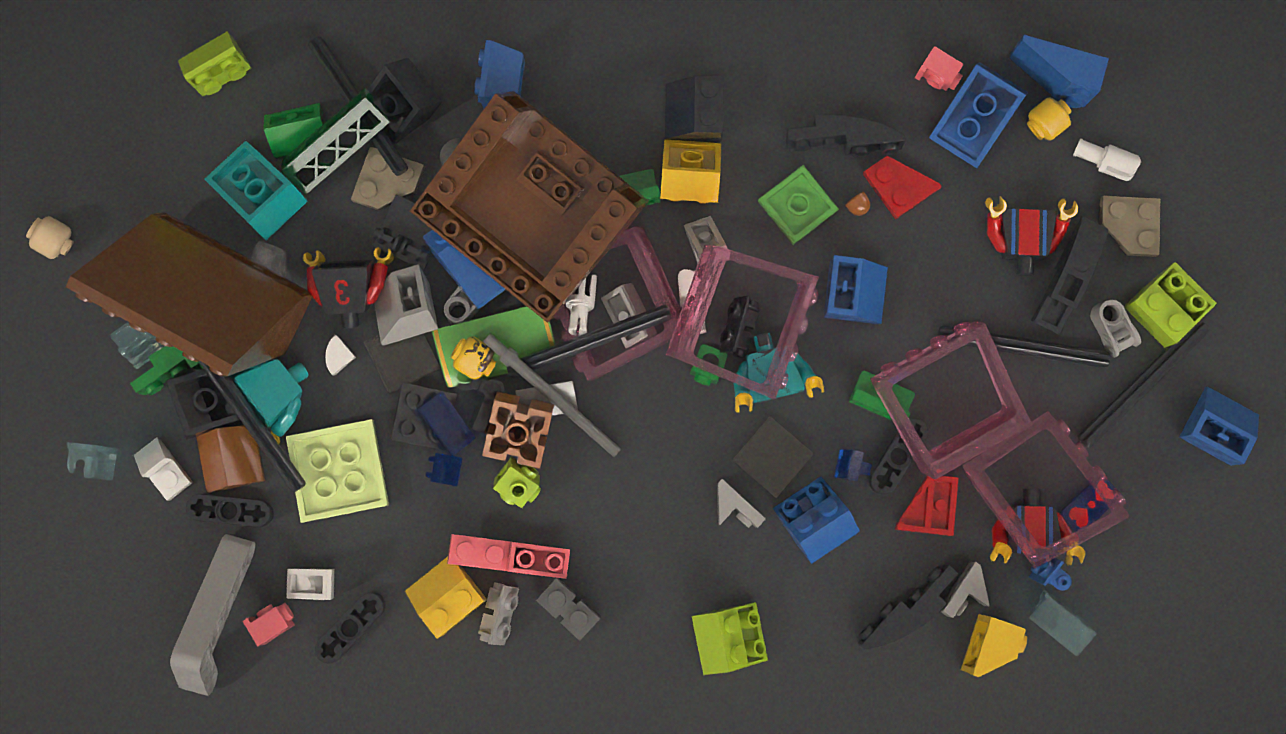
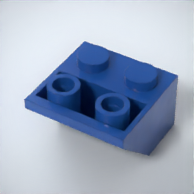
[475,40,525,109]
[824,255,888,325]
[1179,386,1259,466]
[773,477,860,564]

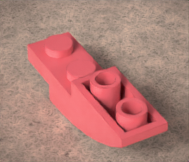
[447,534,570,579]

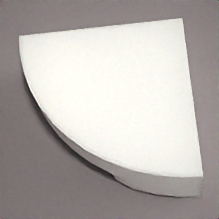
[325,335,356,376]

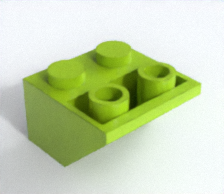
[178,31,251,96]
[1124,262,1217,348]
[692,602,768,675]

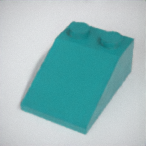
[204,141,308,240]

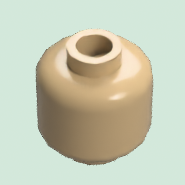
[26,216,74,259]

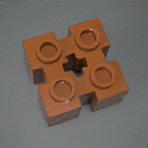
[482,391,554,468]

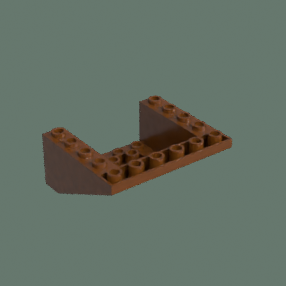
[410,91,649,323]
[66,212,312,377]

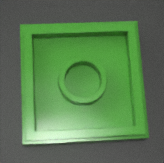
[758,165,839,245]

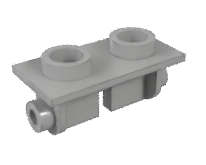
[478,582,519,645]

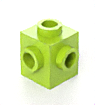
[493,456,541,508]

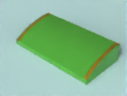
[432,307,556,388]

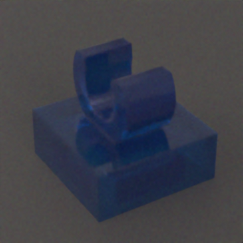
[834,449,872,481]
[426,453,462,486]

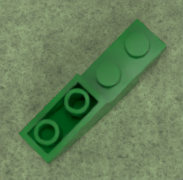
[130,346,204,396]

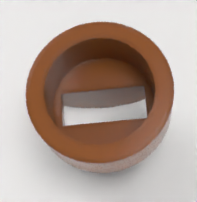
[845,191,870,216]

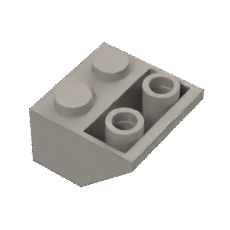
[374,264,438,346]

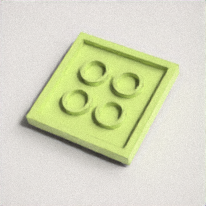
[286,419,389,523]

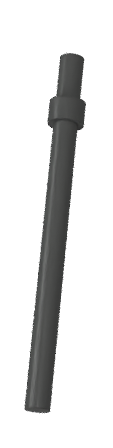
[483,333,621,457]

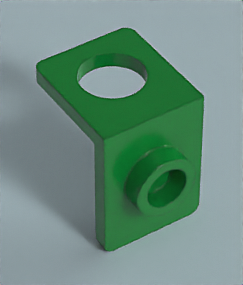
[690,344,728,386]

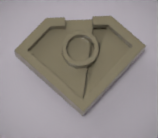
[351,147,425,211]
[1099,196,1160,257]

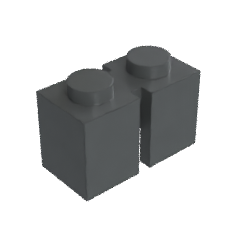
[536,578,601,641]

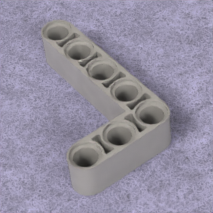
[170,534,255,696]

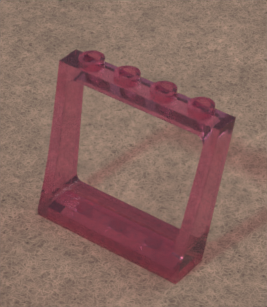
[554,226,688,381]
[666,244,819,400]
[870,321,1032,480]
[962,411,1129,568]

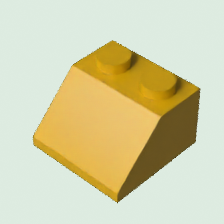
[660,139,721,203]
[405,557,487,639]
[961,614,1027,677]

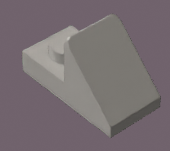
[684,216,729,266]
[717,479,765,528]
[940,561,989,618]

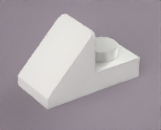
[134,437,193,501]
[287,569,334,600]

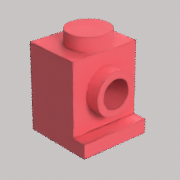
[915,46,964,91]
[242,603,295,646]

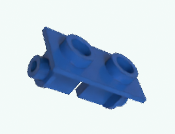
[1029,554,1072,591]

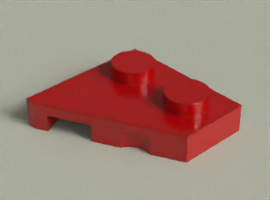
[863,156,942,220]
[895,474,959,536]

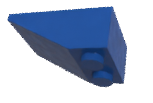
[1009,35,1109,108]
[929,62,1028,168]
[423,230,506,309]

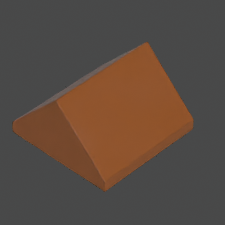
[196,425,265,493]

